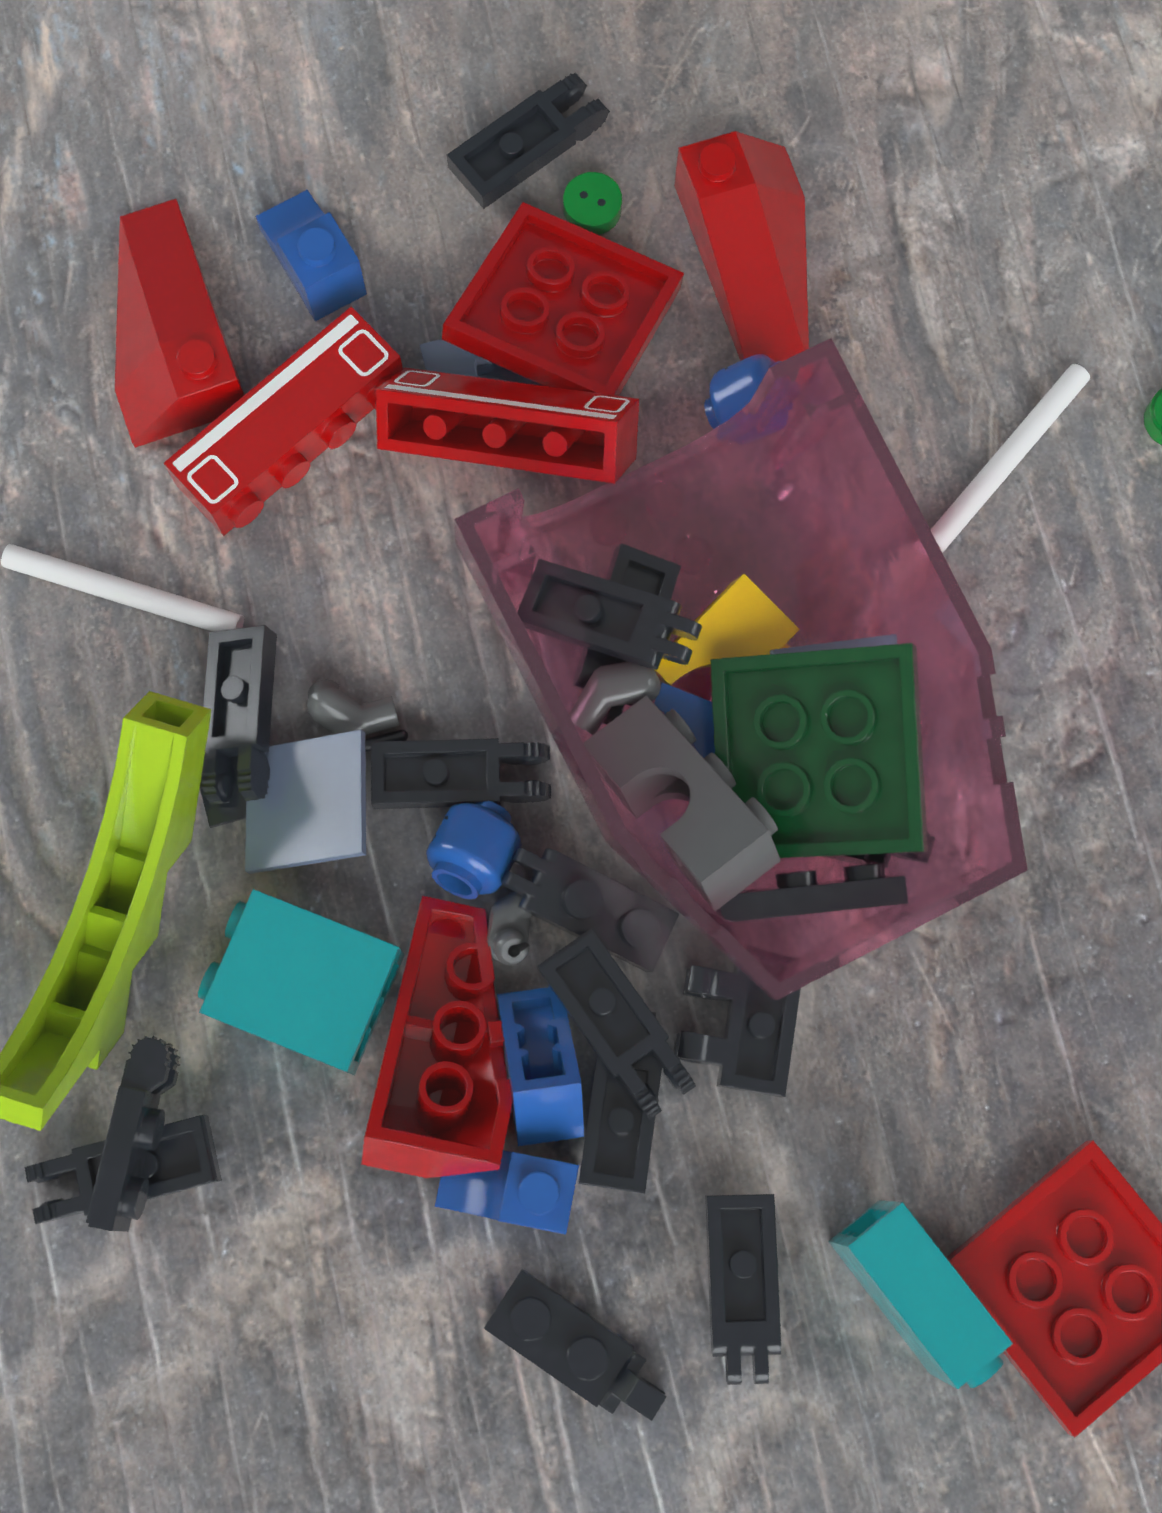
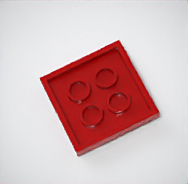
[442,202,684,396]
[946,1140,1162,1438]

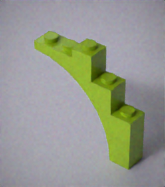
[0,691,212,1131]

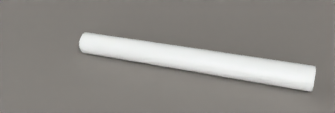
[923,364,1090,554]
[1,544,244,632]

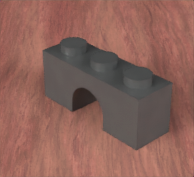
[582,695,781,911]

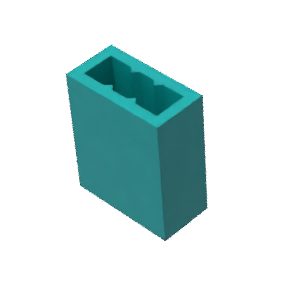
[198,889,405,1076]
[828,1200,1013,1389]

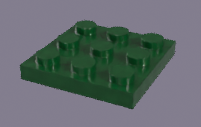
[710,643,928,858]

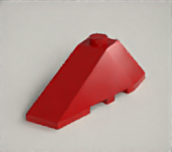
[674,131,809,378]
[115,198,245,448]
[361,896,513,1178]

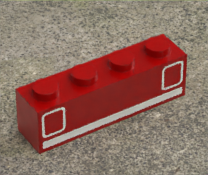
[164,306,403,536]
[376,367,639,484]

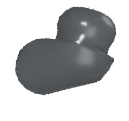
[566,661,661,735]
[307,679,400,736]
[487,879,533,965]

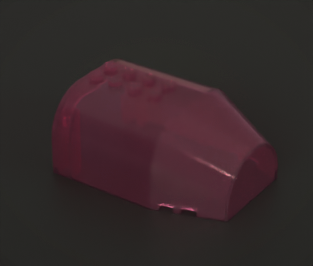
[454,338,1028,1000]

